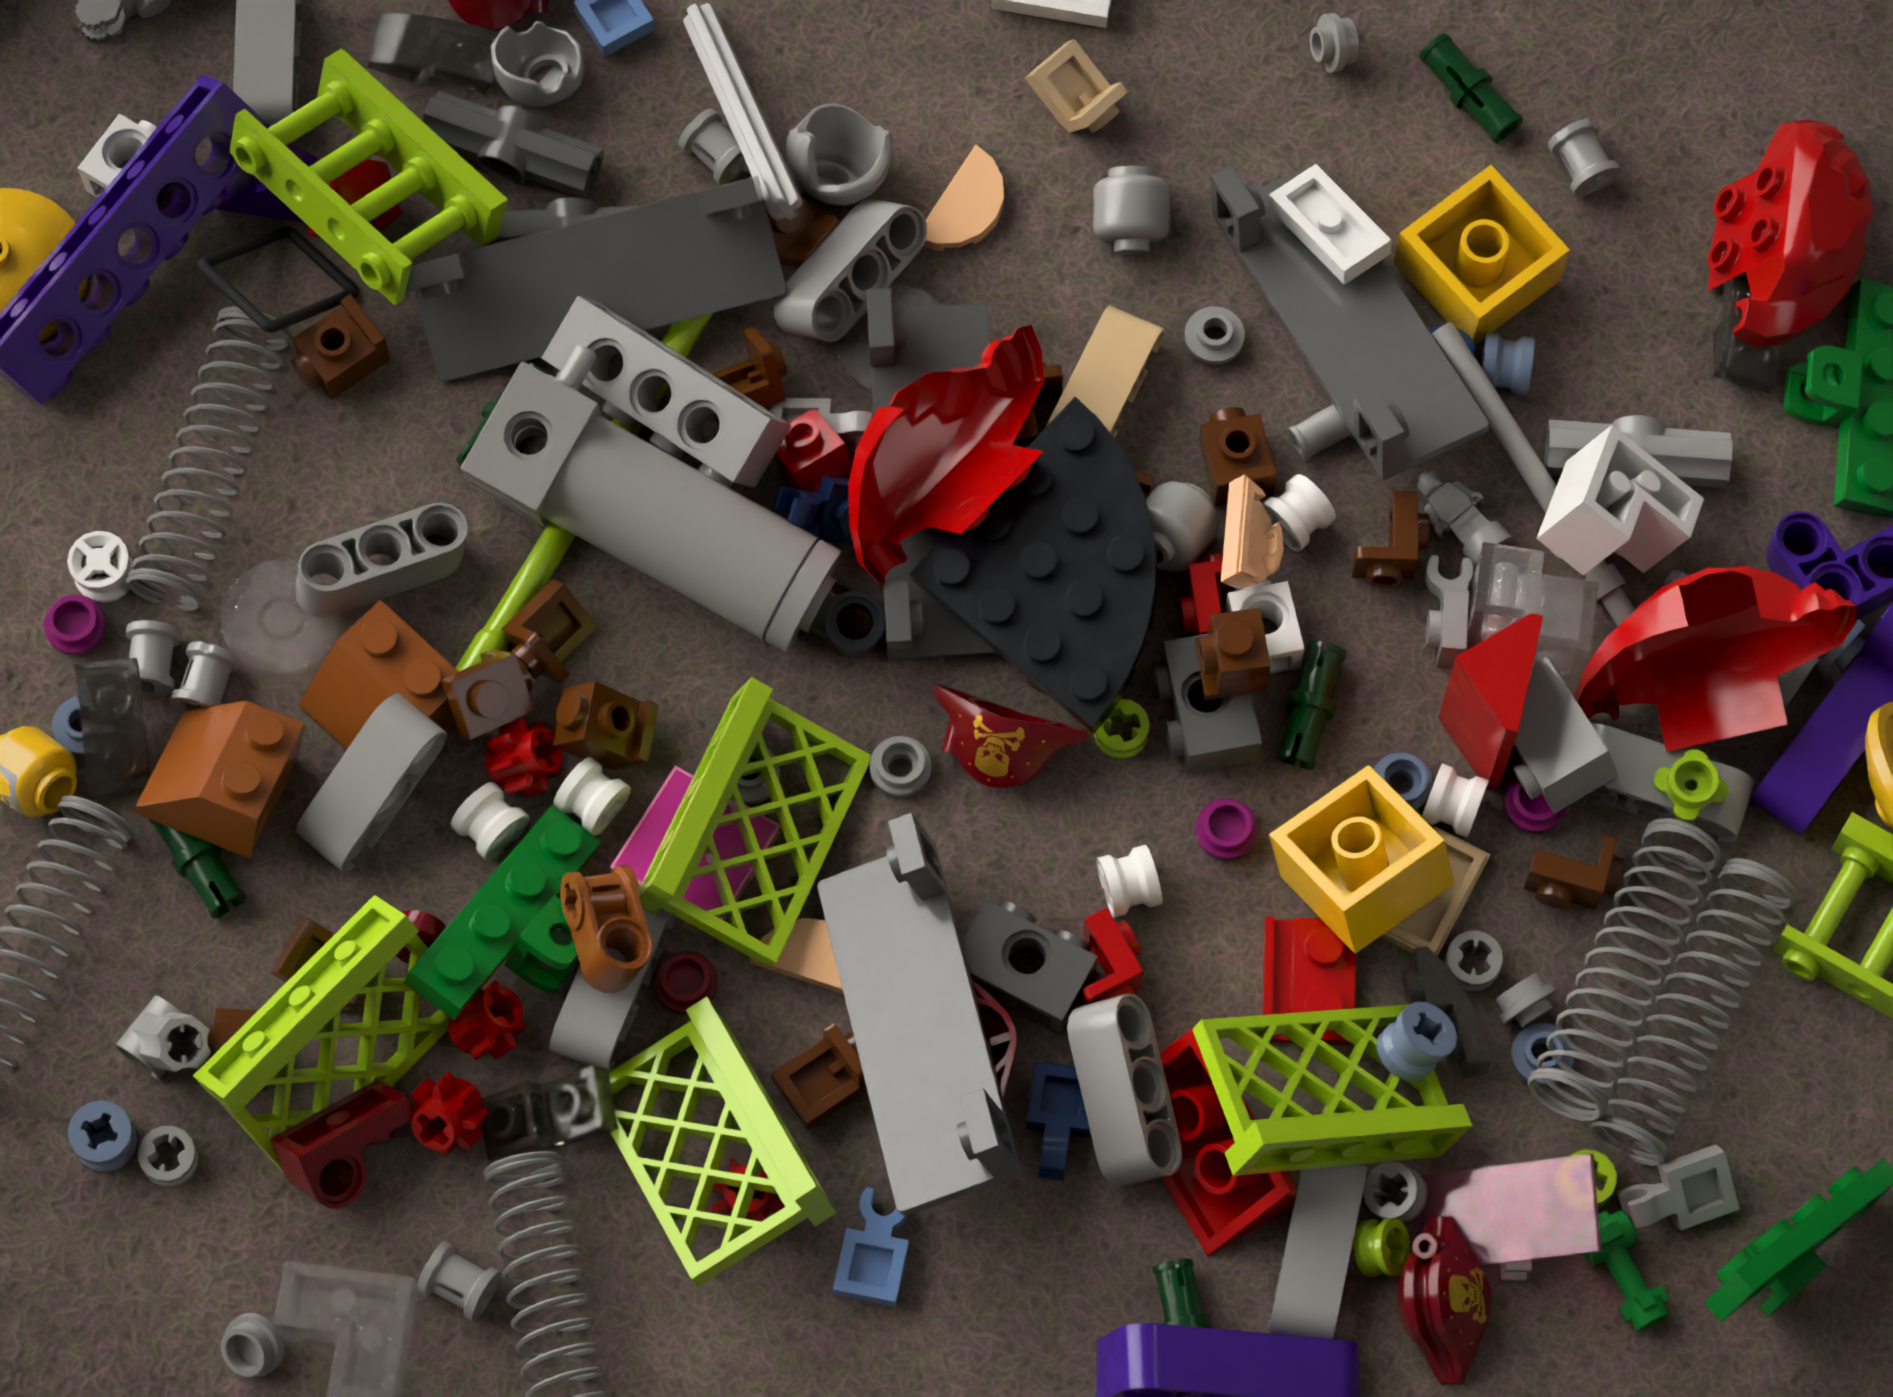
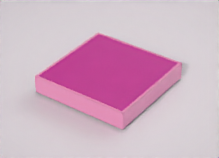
[610,765,782,921]

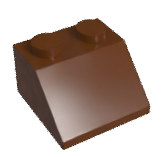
[299,599,459,751]
[134,700,305,859]

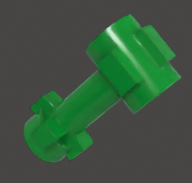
[1574,1210,1670,1332]

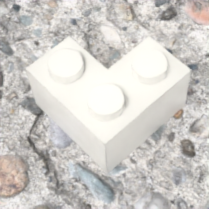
[1536,425,1704,575]

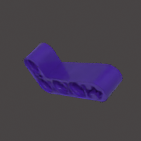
[1766,511,1893,621]
[1750,603,1893,837]
[1096,1323,1360,1397]

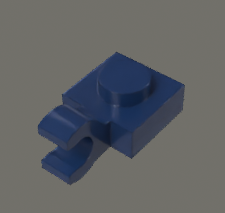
[774,474,854,545]
[1026,1061,1090,1181]

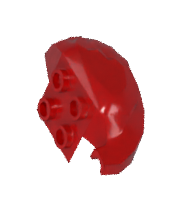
[1708,119,1874,347]
[848,325,1045,585]
[1575,566,1857,752]

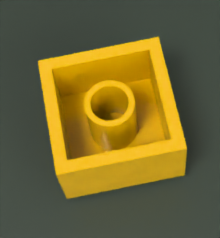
[1393,165,1570,345]
[1269,765,1455,954]

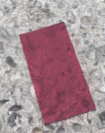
[1414,1153,1601,1266]

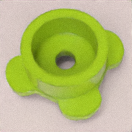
[1653,749,1729,822]

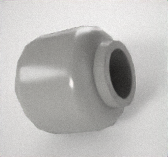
[1093,166,1171,255]
[1146,481,1219,572]

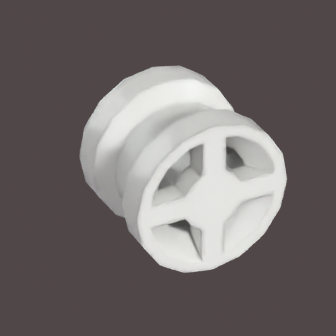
[1262,474,1336,552]
[67,531,133,603]
[553,757,631,836]
[1422,763,1489,838]
[450,782,530,861]
[1096,845,1163,918]

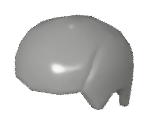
[491,21,585,107]

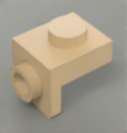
[1025,39,1128,133]

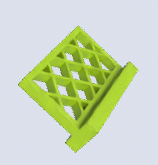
[639,677,871,968]
[193,895,450,1174]
[586,997,837,1287]
[1192,1005,1473,1176]

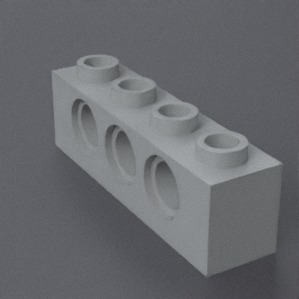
[541,295,792,488]

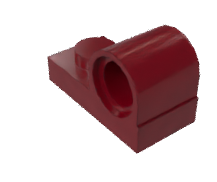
[270,1079,414,1209]

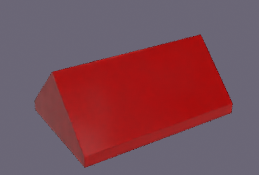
[1438,613,1543,791]
[1160,1028,1298,1256]

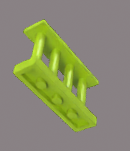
[229,48,508,306]
[1772,812,1893,1019]

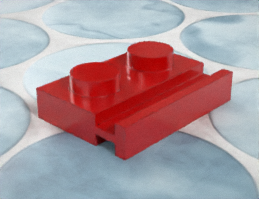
[1262,916,1356,1046]

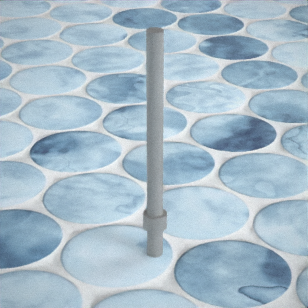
[1432,322,1636,627]

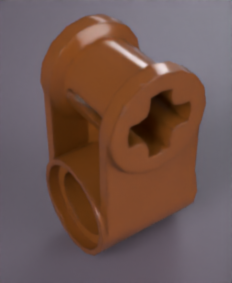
[560,865,653,993]

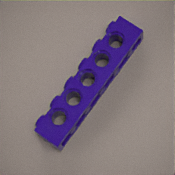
[0,75,271,404]

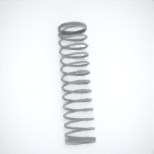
[126,306,293,611]
[0,795,134,1101]
[1527,818,1722,1121]
[1590,858,1798,1166]
[483,1151,609,1397]

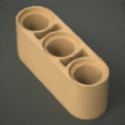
[1046,305,1165,438]

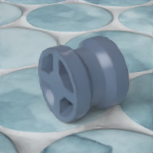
[1480,332,1535,397]
[1376,1001,1457,1082]
[67,1100,138,1173]

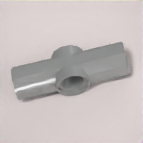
[1544,415,1733,488]

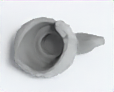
[741,103,893,207]

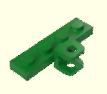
[1783,278,1893,518]
[404,805,601,1020]
[1704,1158,1893,1323]

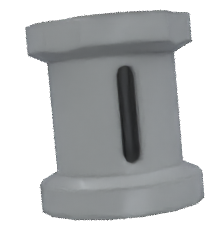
[678,108,745,185]
[1548,118,1622,197]
[119,620,182,696]
[169,641,241,712]
[417,1241,502,1322]

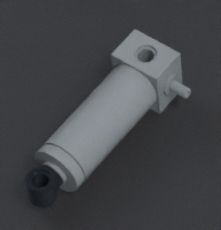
[460,345,886,658]

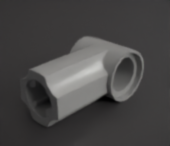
[115,995,211,1080]

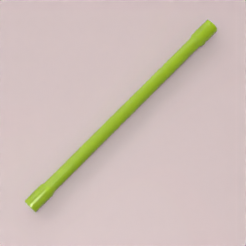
[455,313,713,672]

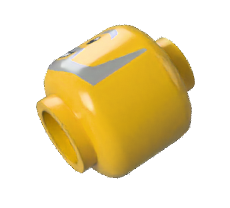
[0,726,77,818]

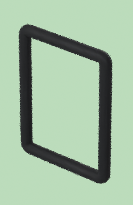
[197,226,359,333]

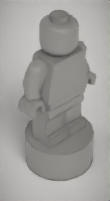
[1417,471,1516,573]

